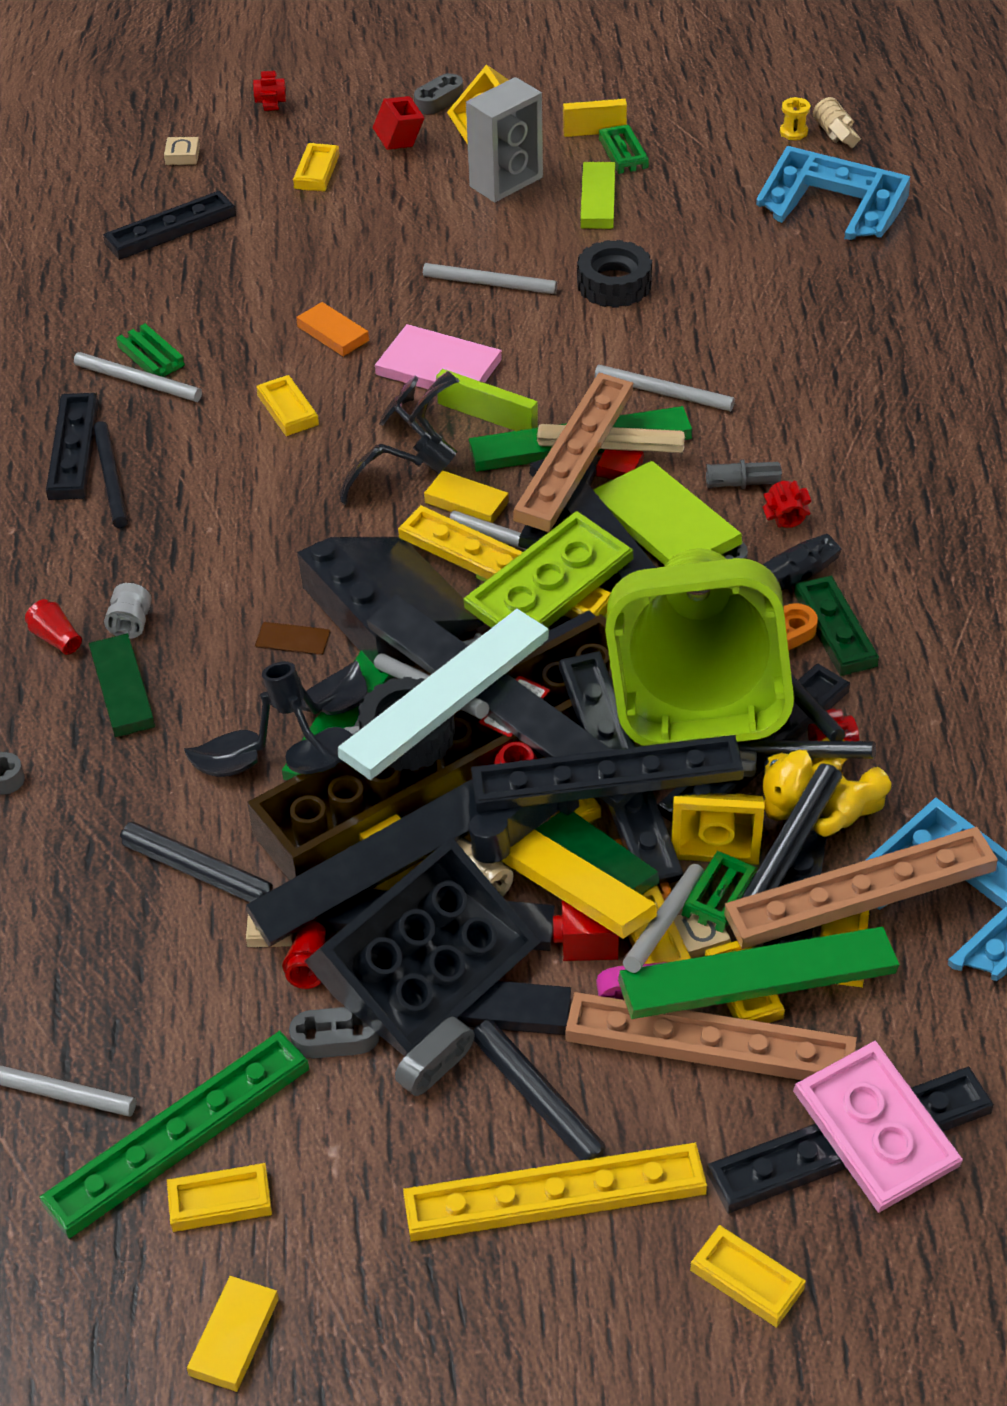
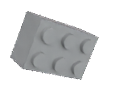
[466,77,543,203]

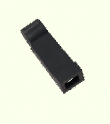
[468,800,579,863]

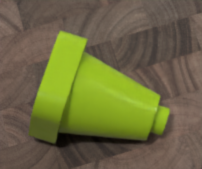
[605,548,794,746]

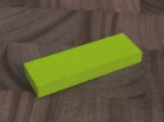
[581,162,615,229]
[436,368,538,431]

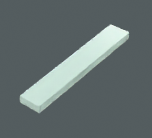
[338,609,549,780]

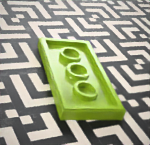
[593,461,742,565]
[463,511,634,628]

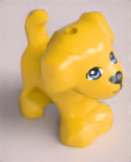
[763,737,892,837]

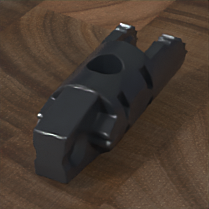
[763,534,842,591]

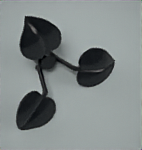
[340,371,460,506]
[184,660,368,777]

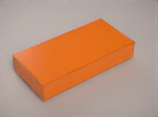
[296,302,369,357]

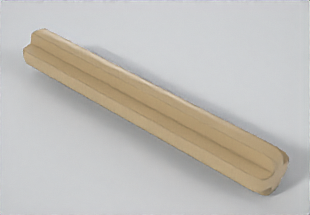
[537,424,685,453]

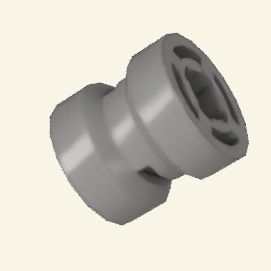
[104,583,152,639]

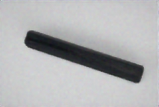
[742,763,843,898]
[120,822,273,902]
[473,1019,606,1160]

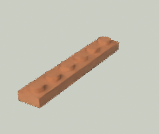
[513,372,633,532]
[724,827,998,949]
[566,992,857,1080]

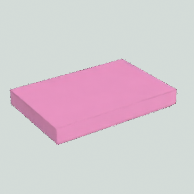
[375,324,502,389]
[793,1040,963,1213]

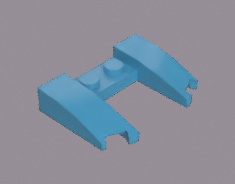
[756,146,911,240]
[866,797,1007,981]

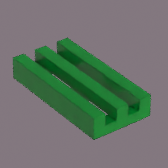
[599,124,649,174]
[116,323,185,377]
[681,850,758,933]

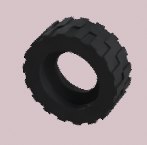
[577,240,652,308]
[358,677,455,771]

